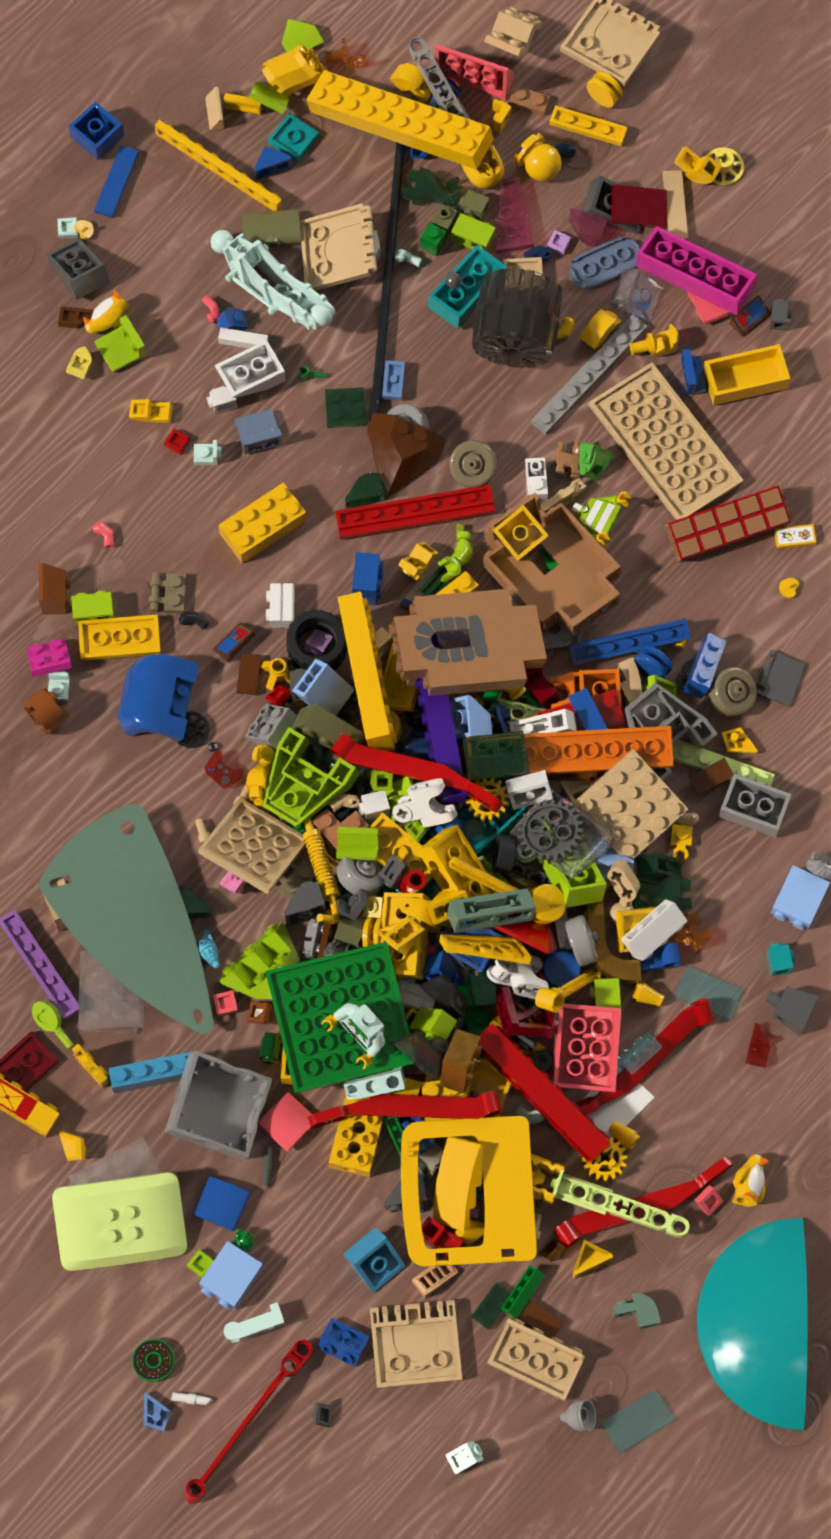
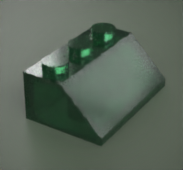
[462,731,529,781]

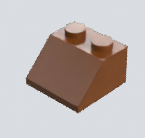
[39,563,70,615]

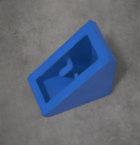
[254,146,292,180]

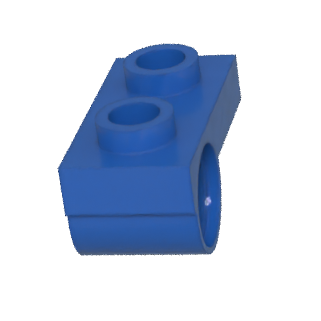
[638,943,682,972]

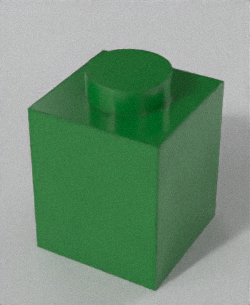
[420,222,446,256]

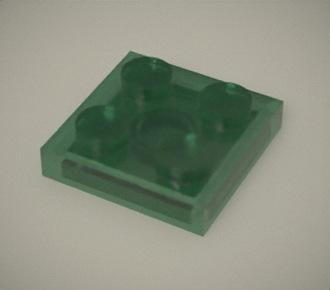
[325,387,366,428]

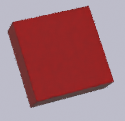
[164,428,191,455]
[265,685,291,706]

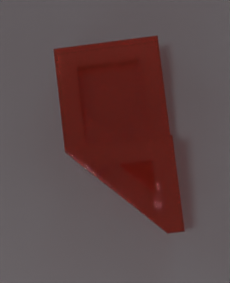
[745,1023,770,1068]

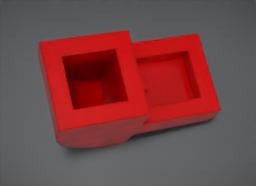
[422,1216,465,1258]

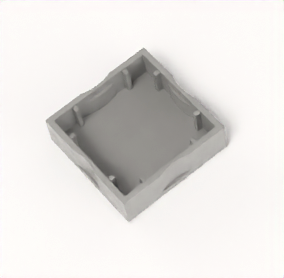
[164,1051,272,1160]

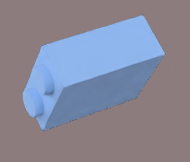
[292,659,355,716]
[771,865,830,930]
[199,1241,263,1310]

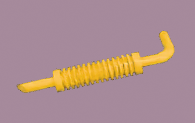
[303,817,341,924]

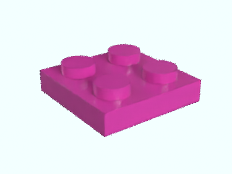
[26,638,72,677]

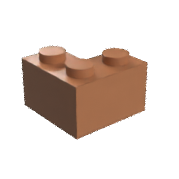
[312,808,369,855]

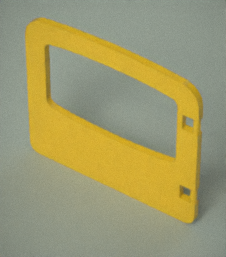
[401,1116,537,1267]

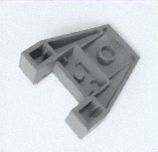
[625,683,717,780]

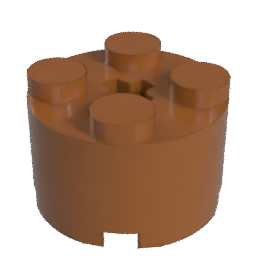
[22,688,69,735]

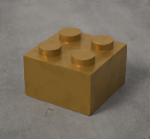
[440,1029,482,1093]

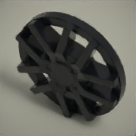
[177,711,209,749]

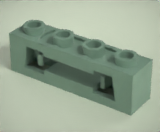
[447,889,536,933]

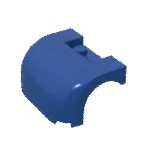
[118,654,199,742]

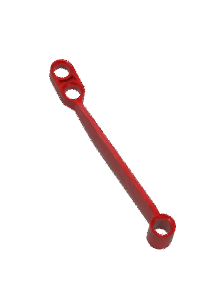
[330,733,503,813]
[576,999,715,1116]
[308,1091,502,1129]
[553,1155,733,1248]
[184,1340,313,1504]

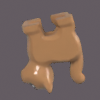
[555,440,581,479]

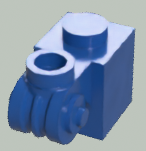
[422,951,464,989]

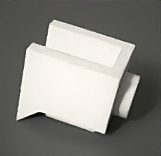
[206,386,238,414]

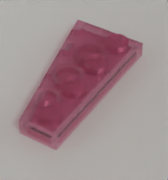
[496,177,534,254]

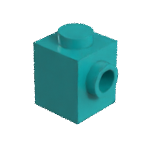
[766,943,795,977]

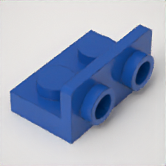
[681,349,706,395]
[318,1318,370,1366]

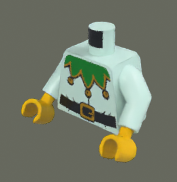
[321,1003,385,1069]

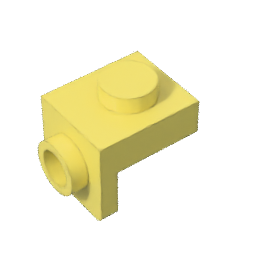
[363,896,384,918]

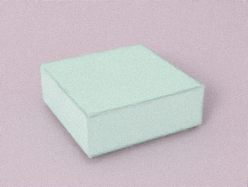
[57,217,78,239]

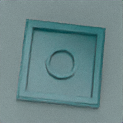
[267,113,320,163]

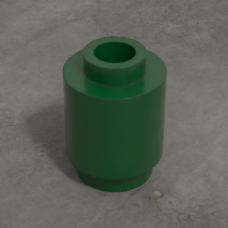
[259,1032,282,1064]

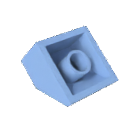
[449,695,493,740]

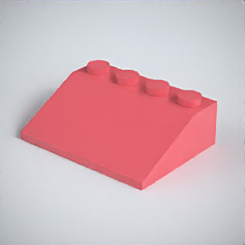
[435,45,514,100]
[550,1004,621,1092]

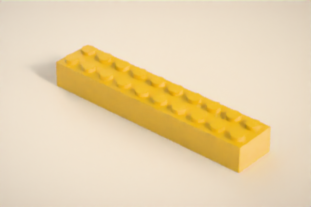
[306,70,494,170]

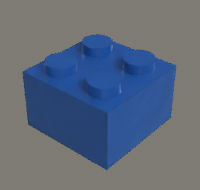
[69,102,124,160]
[352,552,384,606]

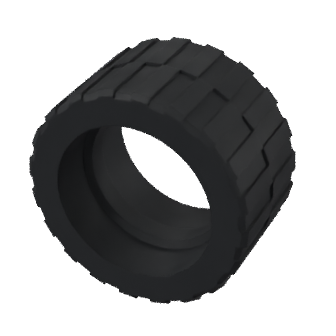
[286,609,347,671]

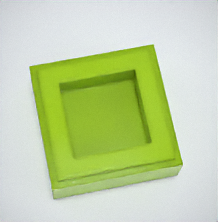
[186,1249,214,1278]

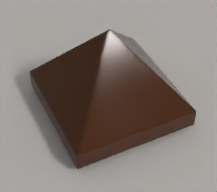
[539,1239,565,1262]

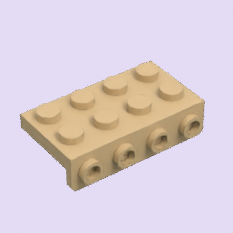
[487,1318,585,1401]

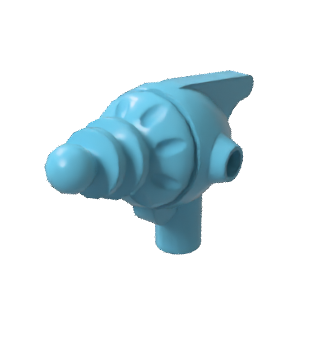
[197,929,220,968]

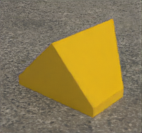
[427,890,468,928]
[375,917,425,955]
[573,1240,613,1279]

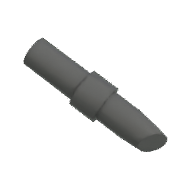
[262,1147,273,1188]

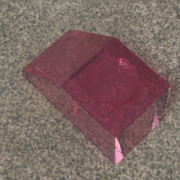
[569,208,608,247]

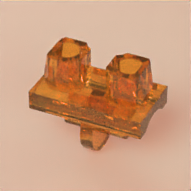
[675,912,712,953]

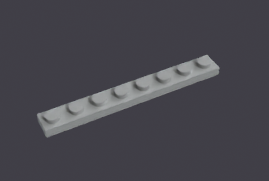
[531,314,647,435]

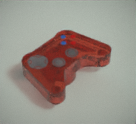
[204,750,244,789]

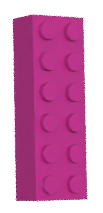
[637,226,757,315]

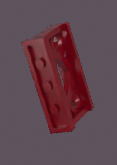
[489,960,558,1039]

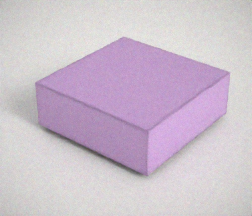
[547,230,572,256]

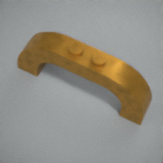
[582,870,641,985]

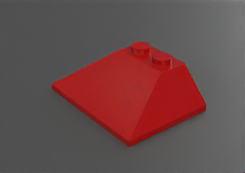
[493,913,559,954]

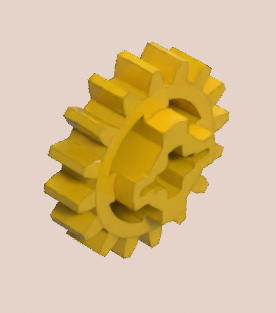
[466,777,510,822]
[582,1136,628,1182]

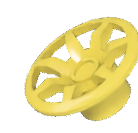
[707,147,744,186]

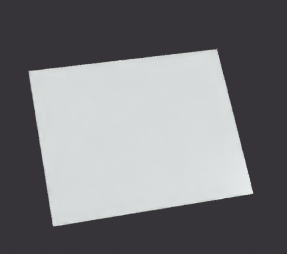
[583,1063,654,1139]

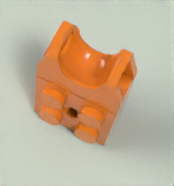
[549,669,622,708]

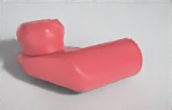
[202,295,220,323]
[93,522,114,549]

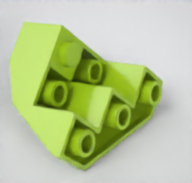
[219,921,300,999]

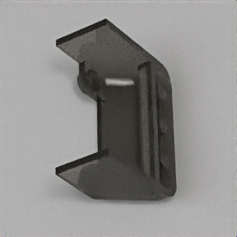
[394,974,469,1080]

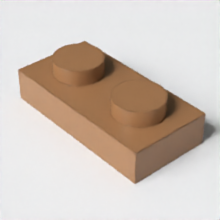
[508,85,550,116]

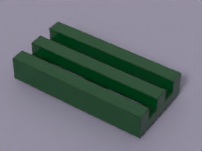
[419,566,460,596]

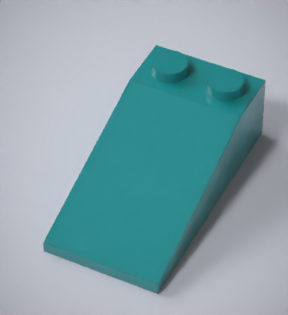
[428,245,507,329]

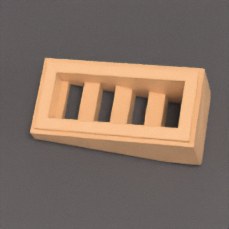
[412,1256,458,1298]

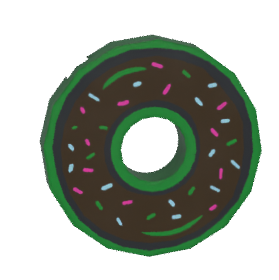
[132,1339,175,1382]

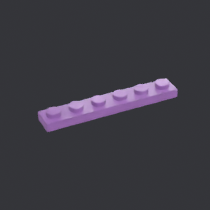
[0,909,82,1021]

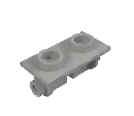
[302,919,324,960]

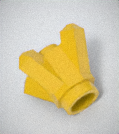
[260,657,290,691]

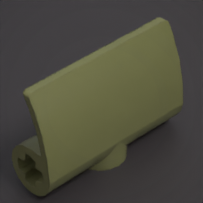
[241,209,301,249]

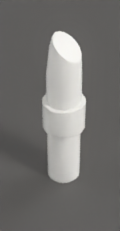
[171,1392,213,1405]

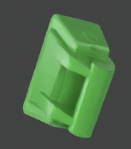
[579,442,614,481]

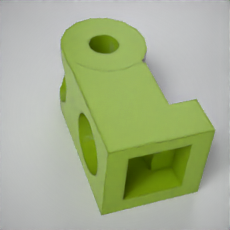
[369,768,393,791]

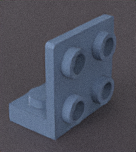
[235,409,283,455]

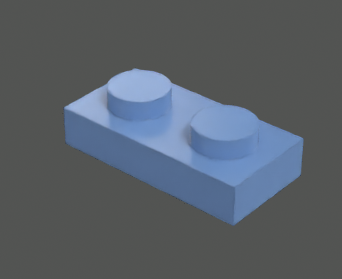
[382,360,405,401]

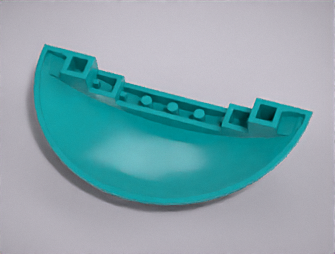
[697,1218,808,1431]

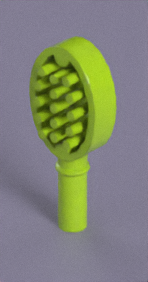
[32,1000,74,1049]

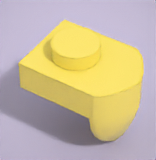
[66,347,92,379]

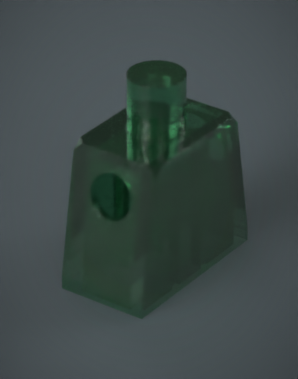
[466,968,497,1009]

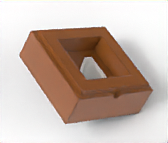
[246,1001,272,1025]

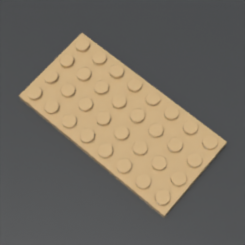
[588,362,744,520]

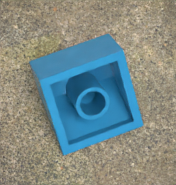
[343,1227,406,1293]

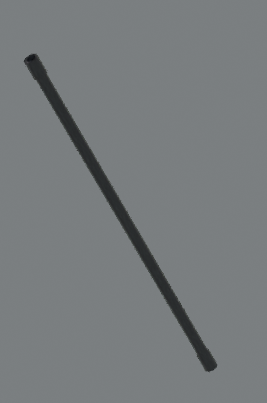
[368,142,405,421]

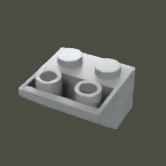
[245,704,297,753]

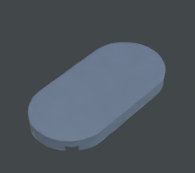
[569,237,640,290]

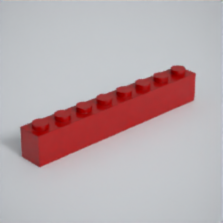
[479,1023,610,1164]

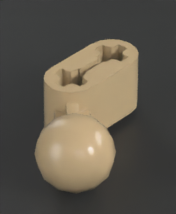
[608,860,640,926]

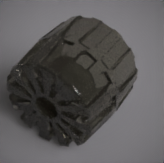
[472,268,563,368]

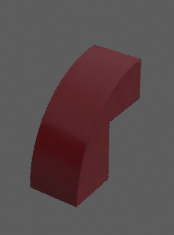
[524,668,560,709]

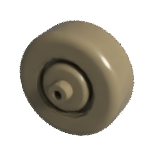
[449,440,497,488]
[708,667,757,717]

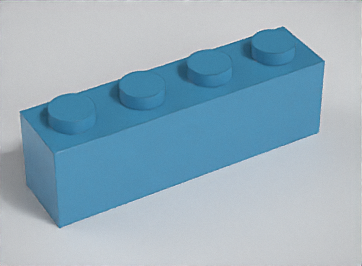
[108,1052,191,1094]

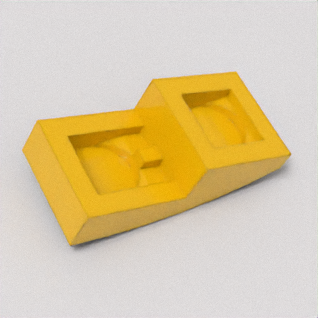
[129,399,173,423]

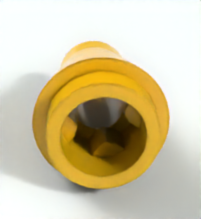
[632,982,664,1007]
[608,1121,640,1150]

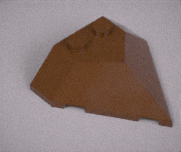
[367,413,446,500]

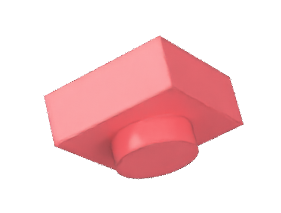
[213,990,238,1016]
[695,1185,723,1216]

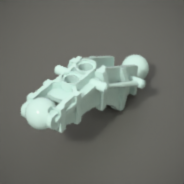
[210,230,336,330]

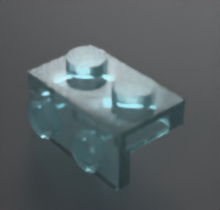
[617,1032,662,1074]

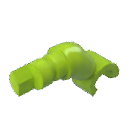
[437,524,473,582]

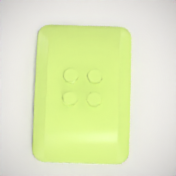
[52,1172,187,1271]

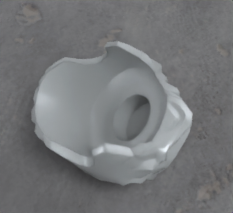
[806,852,831,881]

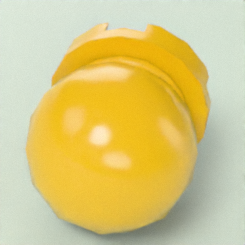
[513,133,562,182]

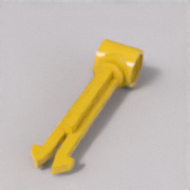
[535,969,602,1013]

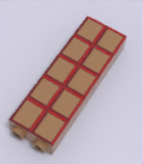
[665,485,792,562]

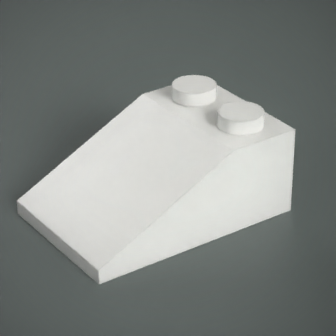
[215,340,286,398]

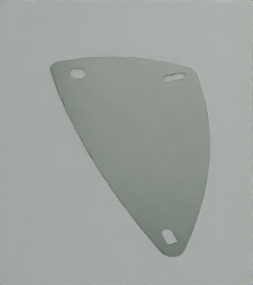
[39,804,214,1034]

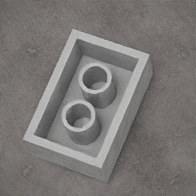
[719,773,792,838]

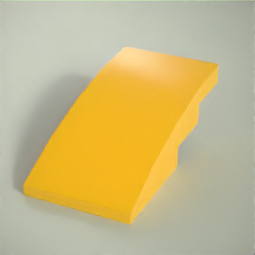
[433,1137,483,1231]

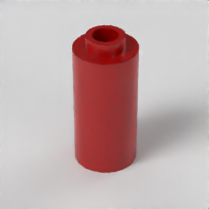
[400,869,426,893]

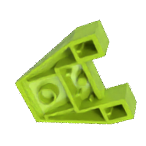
[262,727,361,827]

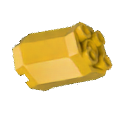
[262,45,327,97]

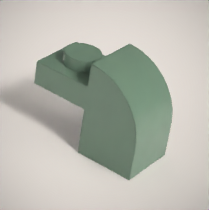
[612,1293,661,1330]

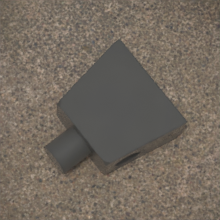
[766,987,819,1035]

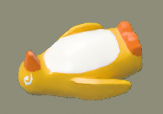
[83,290,132,334]
[732,1154,769,1207]

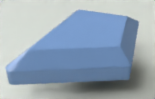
[144,1393,171,1432]

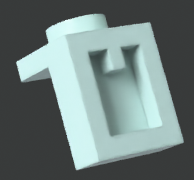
[194,440,222,465]
[48,670,70,702]
[446,1441,484,1475]

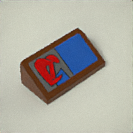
[729,295,771,337]
[213,622,255,663]

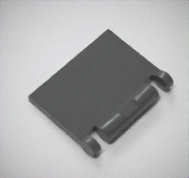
[757,650,805,707]

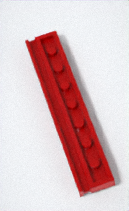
[335,485,495,540]

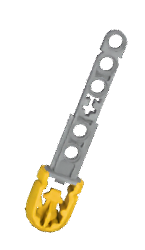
[409,37,504,189]

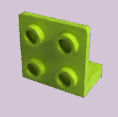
[94,315,146,373]

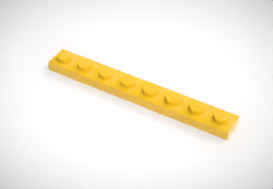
[155,120,282,211]

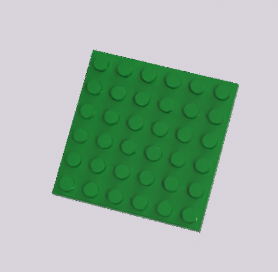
[265,942,417,1094]

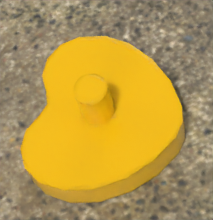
[74,220,94,240]
[779,578,799,599]

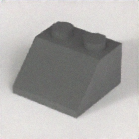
[284,881,326,927]

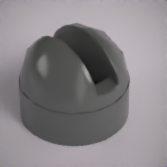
[446,272,462,289]

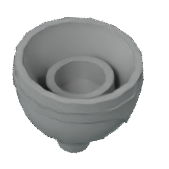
[560,1399,596,1432]

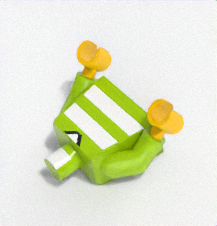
[571,491,631,548]

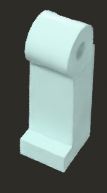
[344,1067,406,1100]
[224,1302,285,1343]

